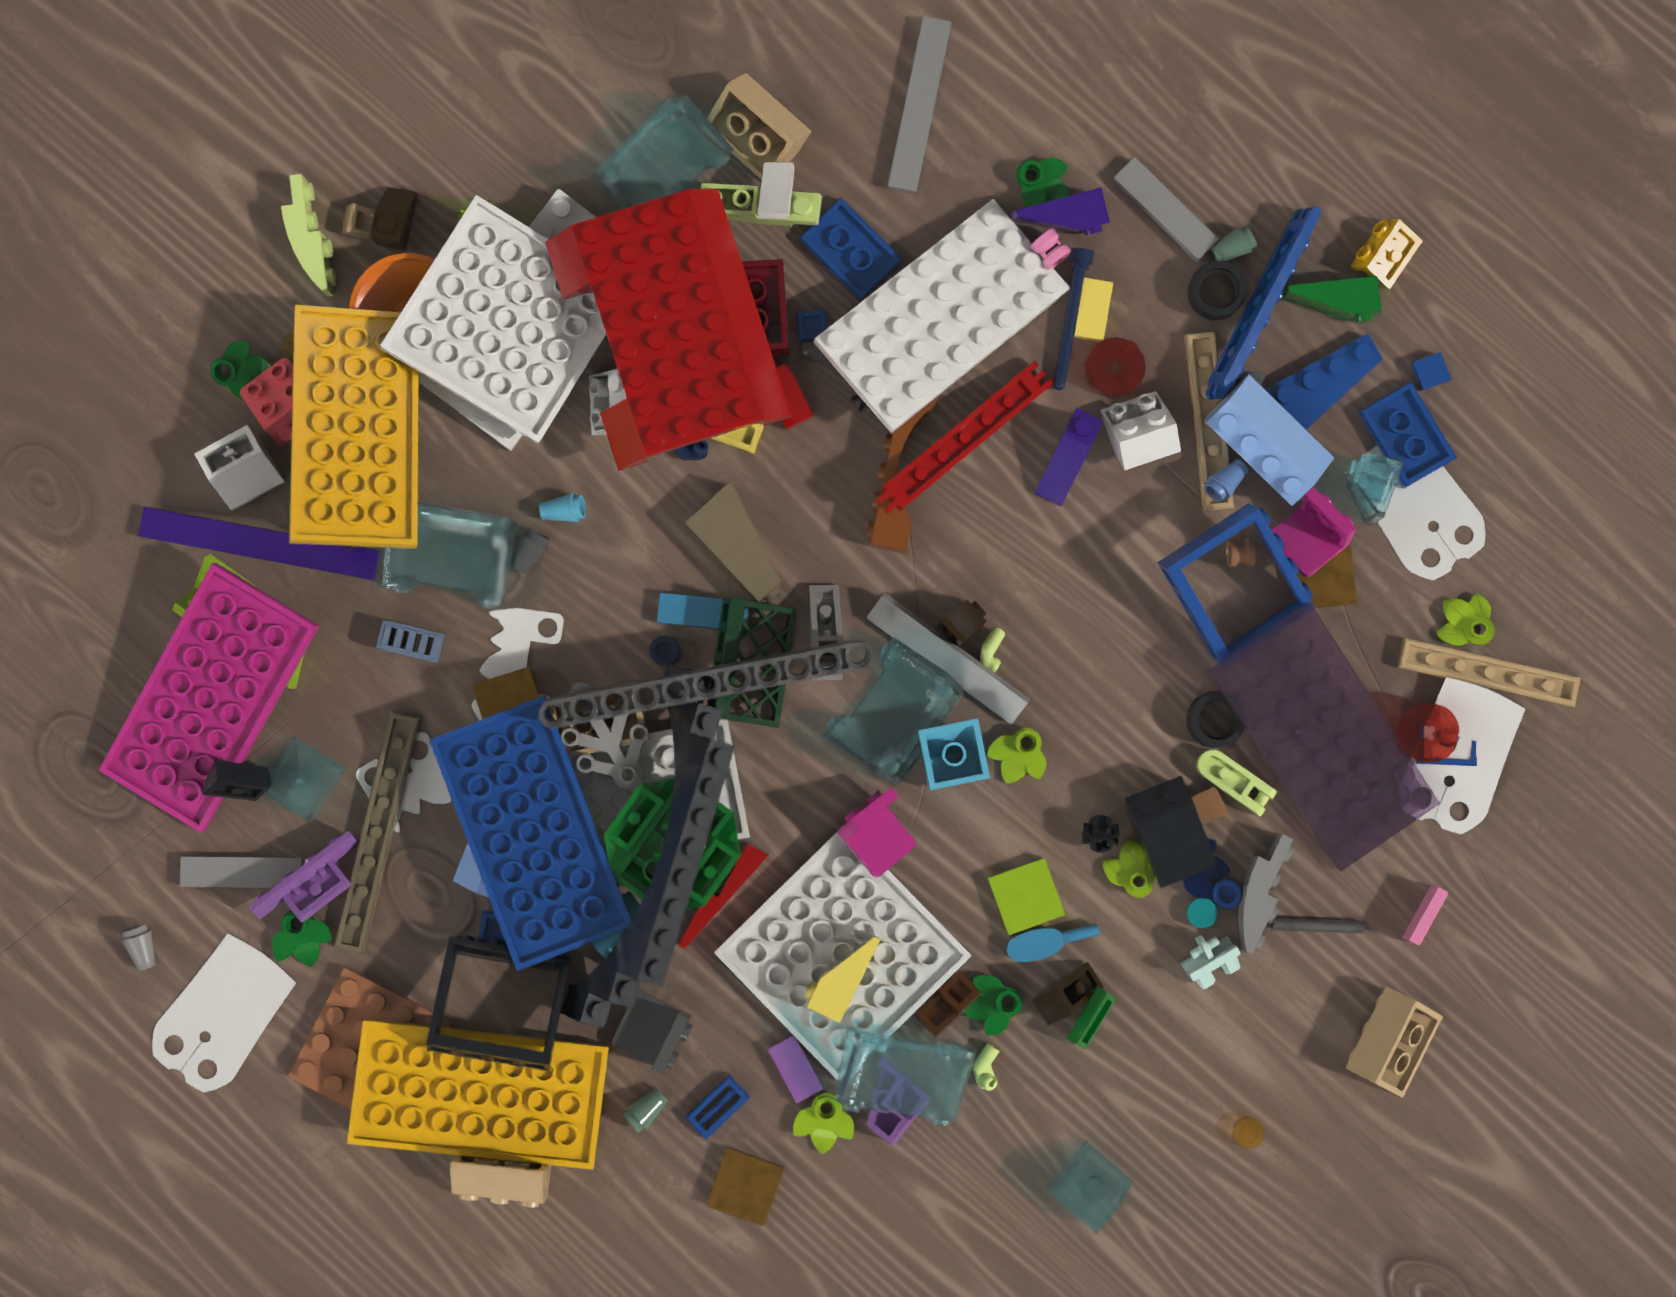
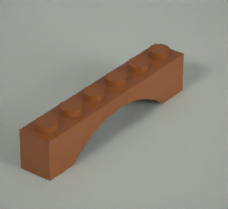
[866,397,937,554]

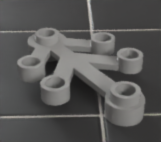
[561,682,648,789]

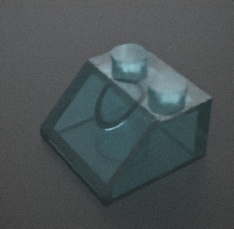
[1047,1140,1133,1234]

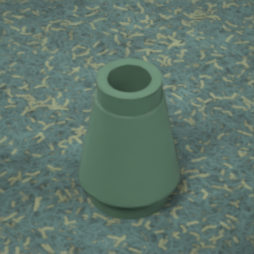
[1210,225,1257,261]
[623,1088,668,1133]

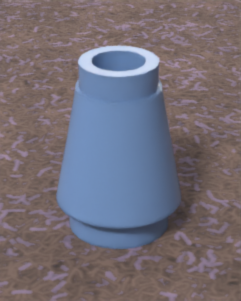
[1204,459,1248,502]

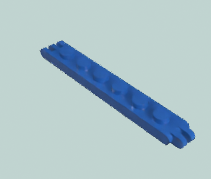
[1206,206,1321,400]

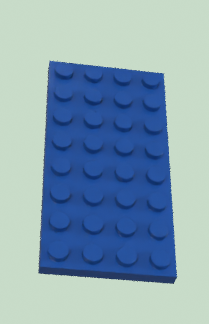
[429,695,632,971]

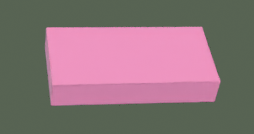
[1402,886,1448,945]

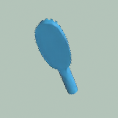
[1007,923,1100,962]

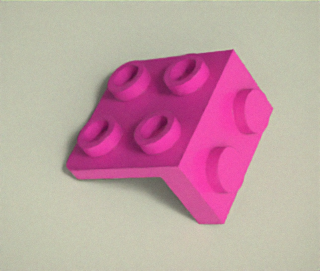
[1271,487,1357,577]
[837,787,916,877]

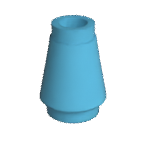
[539,493,586,522]

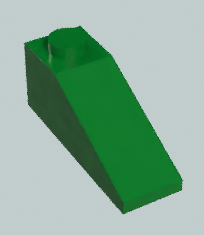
[1283,276,1382,324]

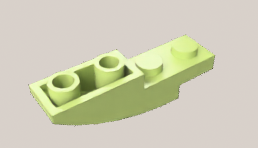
[281,174,337,296]
[701,183,822,227]

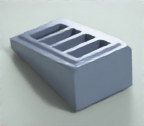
[376,619,446,664]

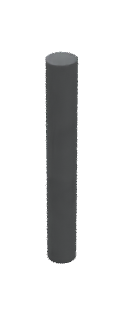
[1271,918,1364,933]

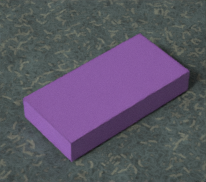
[768,1035,823,1104]

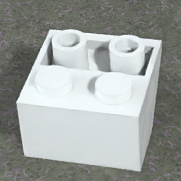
[589,369,627,435]
[1100,391,1181,471]
[194,424,285,511]

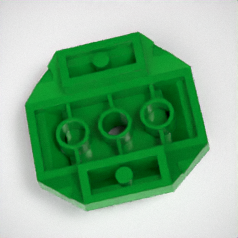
[604,778,741,909]

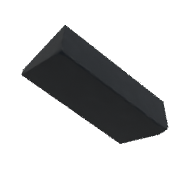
[202,760,272,801]

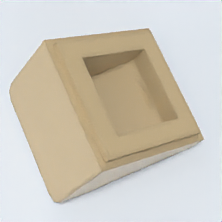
[341,203,375,241]

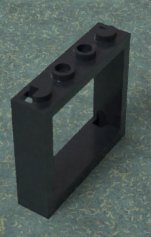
[426,935,571,1072]

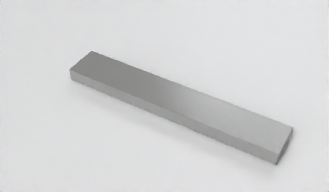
[888,16,952,194]
[866,593,1030,725]

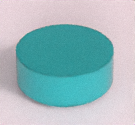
[1186,898,1218,928]

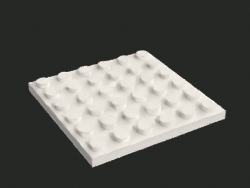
[380,195,606,444]
[714,825,972,1084]

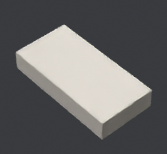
[758,162,795,219]

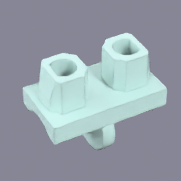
[1180,935,1241,989]

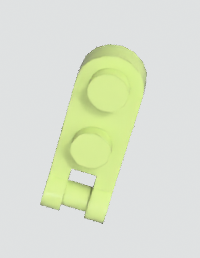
[1196,750,1277,817]

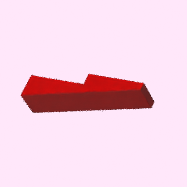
[678,843,770,949]

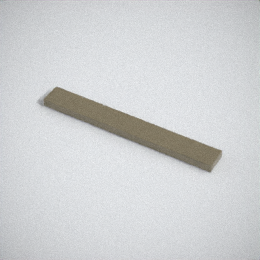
[333,711,421,954]

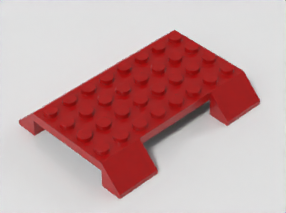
[545,189,792,471]

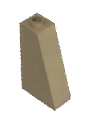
[685,482,782,603]

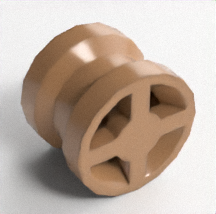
[1226,537,1256,567]

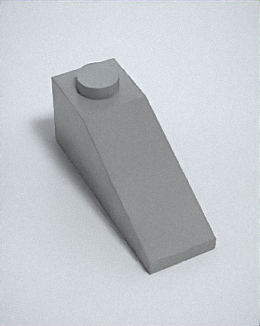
[809,585,843,681]

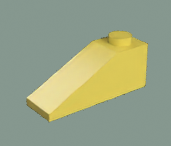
[804,935,881,1023]

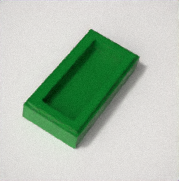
[1066,987,1116,1049]

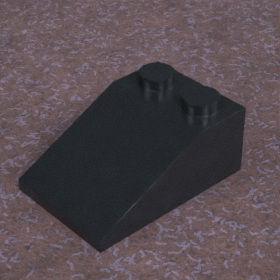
[1124,775,1217,889]

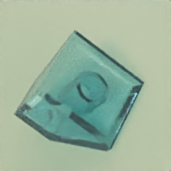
[1345,453,1404,526]
[266,737,346,820]

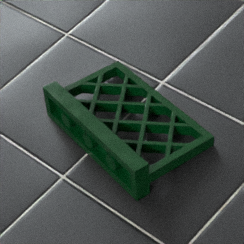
[707,597,797,728]

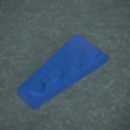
[1265,334,1383,430]

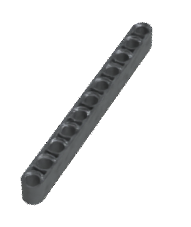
[539,640,872,728]

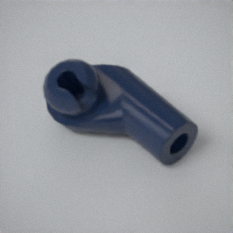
[673,440,709,461]

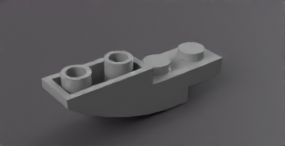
[1238,834,1294,954]

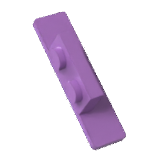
[249,831,358,923]

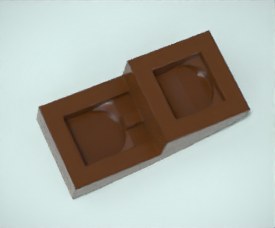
[915,971,981,1038]

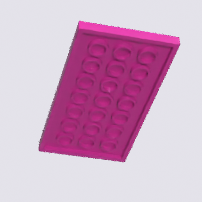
[98,563,320,833]

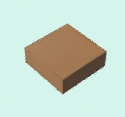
[1191,786,1229,826]

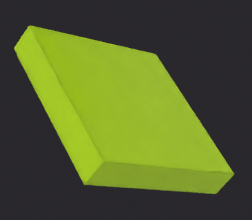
[988,858,1065,935]

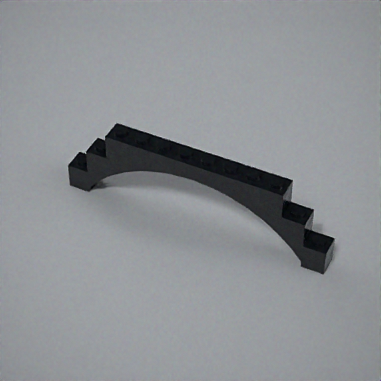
[561,663,735,1027]

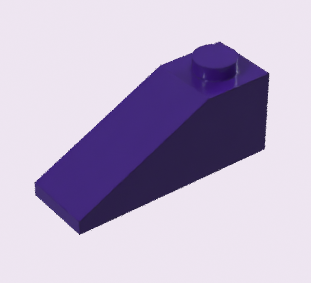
[1010,187,1110,236]
[1034,408,1103,506]

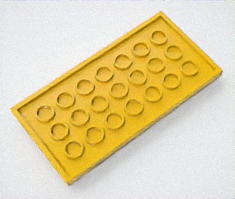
[289,305,419,549]
[347,1019,609,1170]

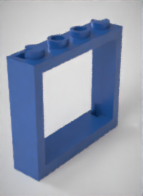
[1157,503,1315,667]

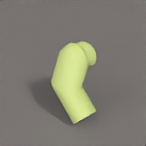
[980,627,1005,673]
[972,1043,1000,1091]

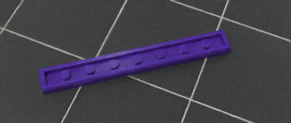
[138,507,381,581]

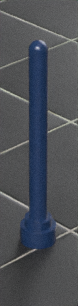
[1053,248,1095,391]

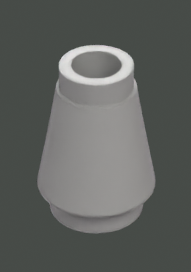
[121,923,156,971]

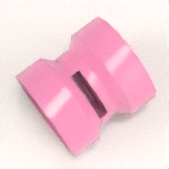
[1030,228,1072,270]

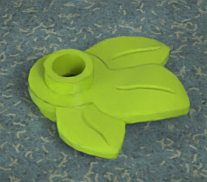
[1436,593,1495,647]
[987,728,1047,784]
[1103,839,1155,898]
[793,1092,854,1154]

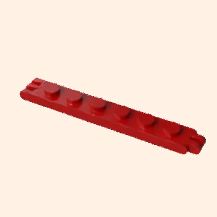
[876,361,1054,514]

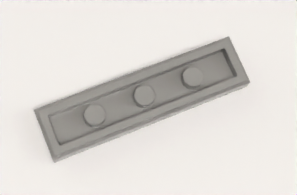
[1113,157,1219,262]
[180,856,304,888]

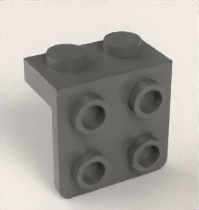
[612,991,693,1075]

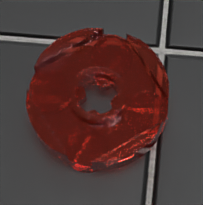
[1085,337,1146,398]
[1396,703,1459,762]

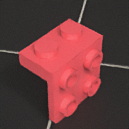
[240,357,293,446]

